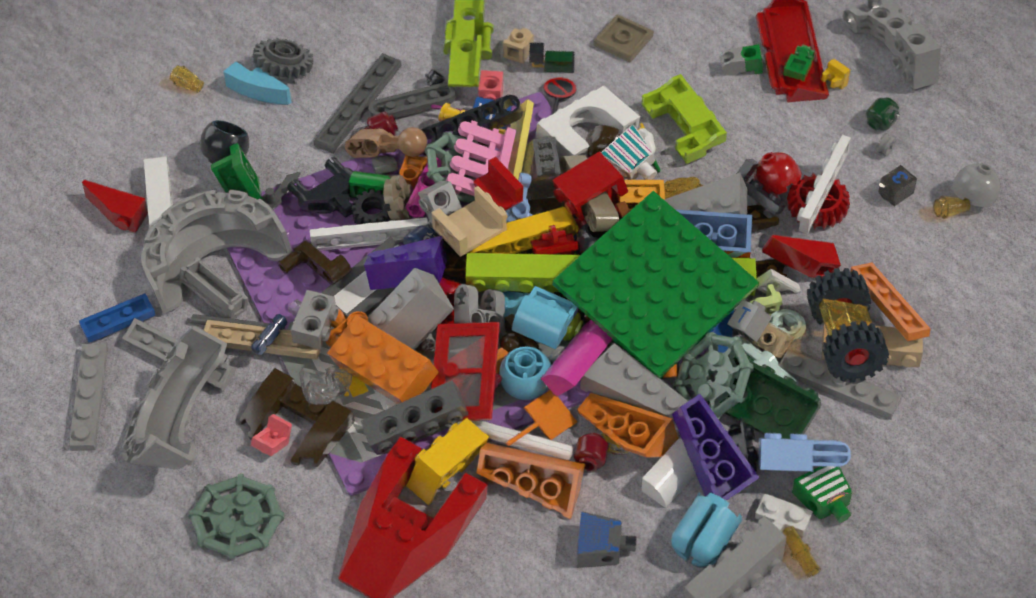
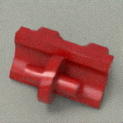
[530,225,578,255]

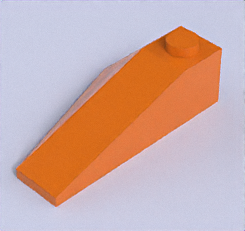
[577,392,679,457]

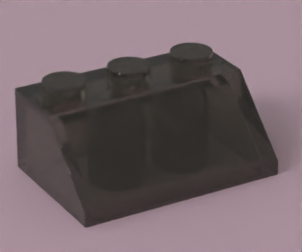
[521,136,561,201]

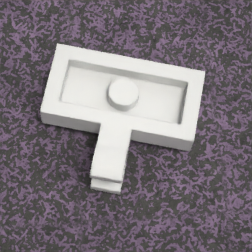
[755,494,813,536]

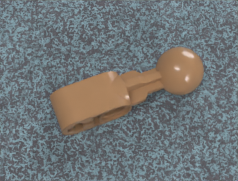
[345,127,427,158]

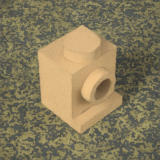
[503,28,534,64]
[753,323,795,358]

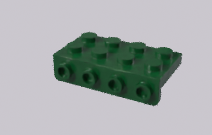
[707,354,822,439]

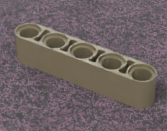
[559,155,619,232]

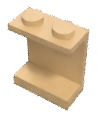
[431,186,507,257]

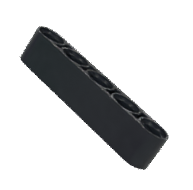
[421,94,523,155]

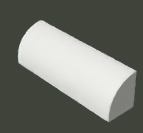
[642,437,696,508]

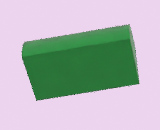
[349,171,390,198]

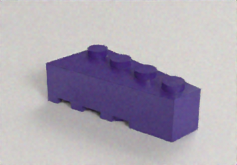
[672,394,759,501]

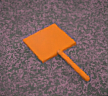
[506,390,578,446]

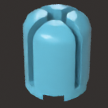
[671,492,743,567]

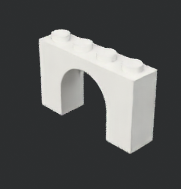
[535,86,640,160]

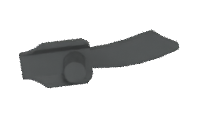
[262,172,300,211]

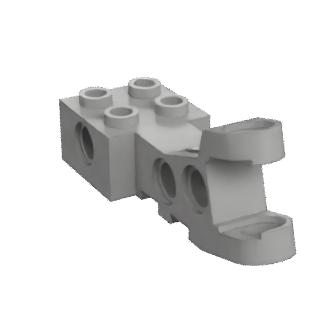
[843,0,941,89]

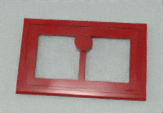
[431,322,500,421]

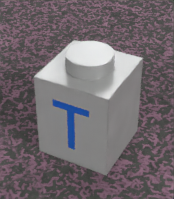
[727,300,772,342]

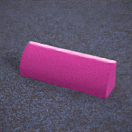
[540,320,612,397]

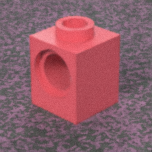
[478,70,504,100]

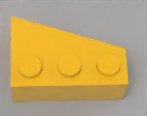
[407,418,489,506]

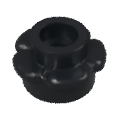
[425,69,446,86]

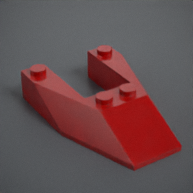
[338,437,488,598]

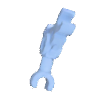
[506,173,533,223]

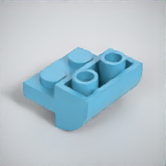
[512,286,578,349]

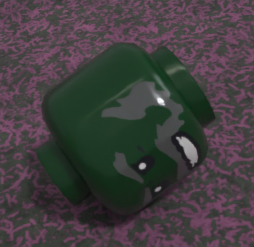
[866,97,899,131]

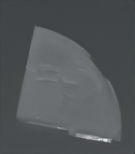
[299,367,352,404]

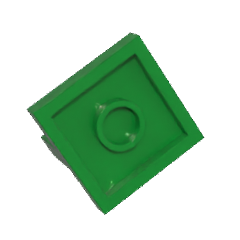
[210,143,263,200]

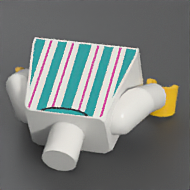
[601,123,657,180]

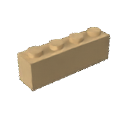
[821,322,923,367]

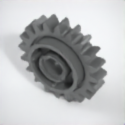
[252,38,314,79]

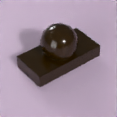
[500,314,539,352]

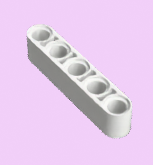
[144,156,173,229]

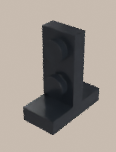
[736,159,786,215]

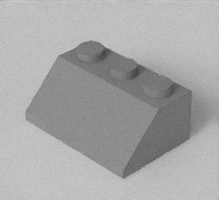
[368,268,454,350]

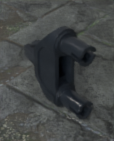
[287,157,353,218]

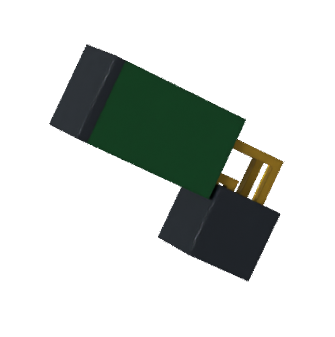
[529,42,575,73]

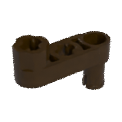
[277,240,352,285]

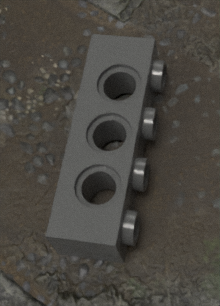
[361,380,469,455]

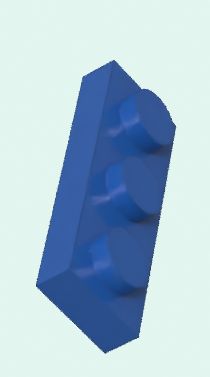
[79,293,156,343]

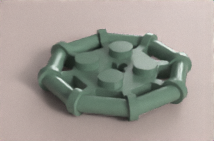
[425,132,485,203]
[673,332,753,420]
[188,474,285,559]

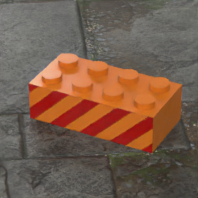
[327,315,438,404]

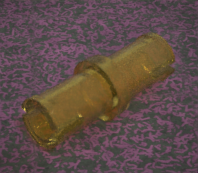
[782,526,821,578]

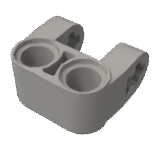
[454,284,505,333]

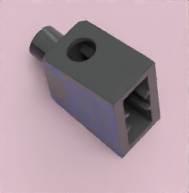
[577,512,637,568]

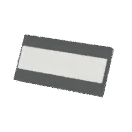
[321,237,401,319]

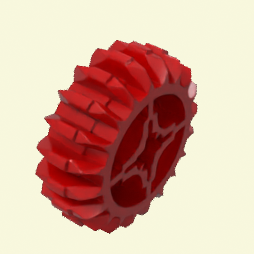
[787,172,850,230]

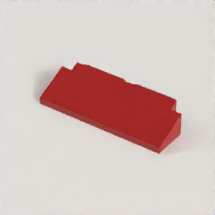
[756,0,829,103]

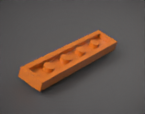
[850,262,931,341]

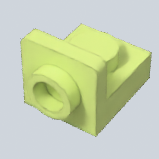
[750,284,782,316]

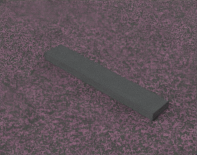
[314,53,402,153]

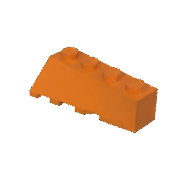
[476,443,585,519]

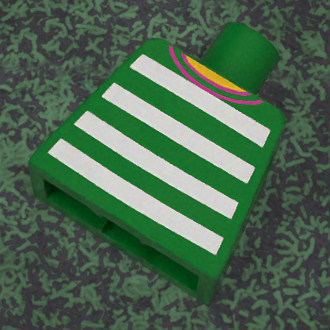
[792,466,852,523]

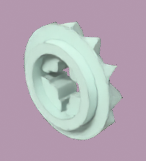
[769,309,806,343]

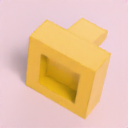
[821,58,851,90]

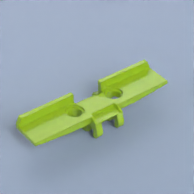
[443,0,494,87]

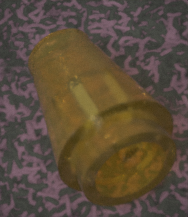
[170,65,204,93]
[933,196,970,219]

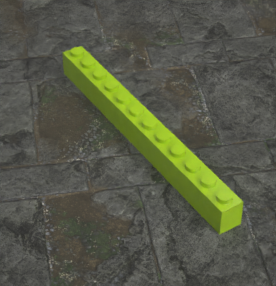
[466,253,757,296]

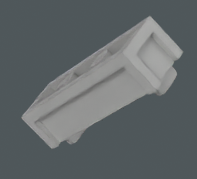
[180,256,248,319]

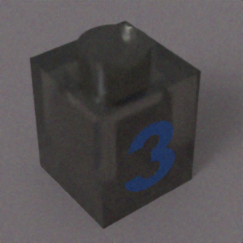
[878,165,917,206]

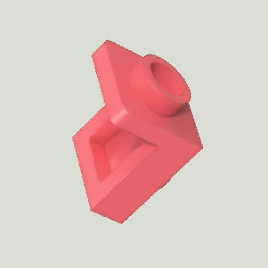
[251,414,292,456]

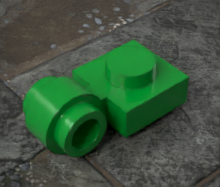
[783,45,815,81]

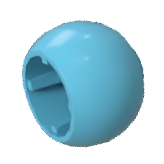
[499,347,551,400]

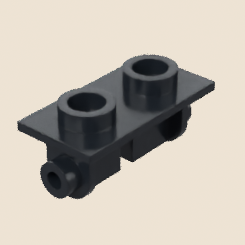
[728,417,758,472]

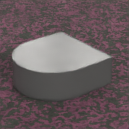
[372,155,398,174]

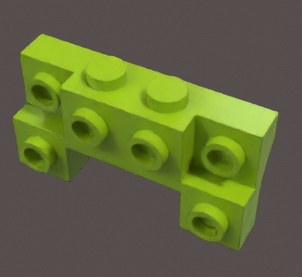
[642,74,727,164]

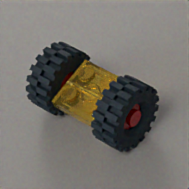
[807,268,889,382]

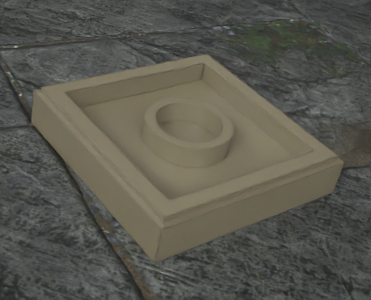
[594,14,654,63]

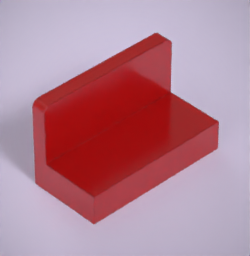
[474,156,523,211]

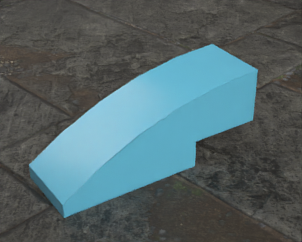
[223,62,291,105]

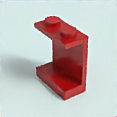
[553,151,628,221]

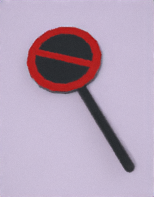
[544,77,577,114]

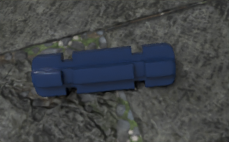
[251,314,288,356]

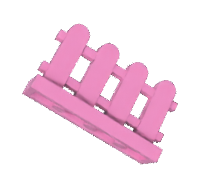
[446,120,516,196]

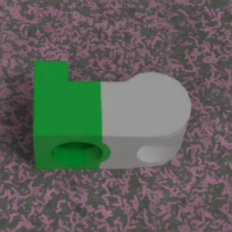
[720,44,763,76]

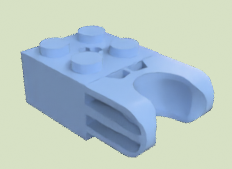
[758,433,851,471]

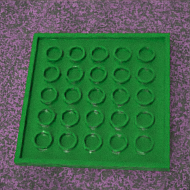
[552,191,759,379]

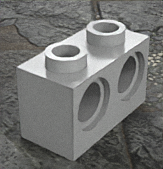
[418,181,462,236]
[291,290,339,349]

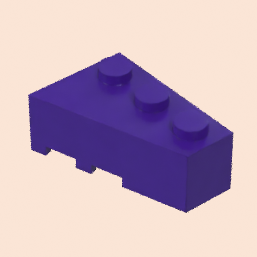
[364,236,448,290]

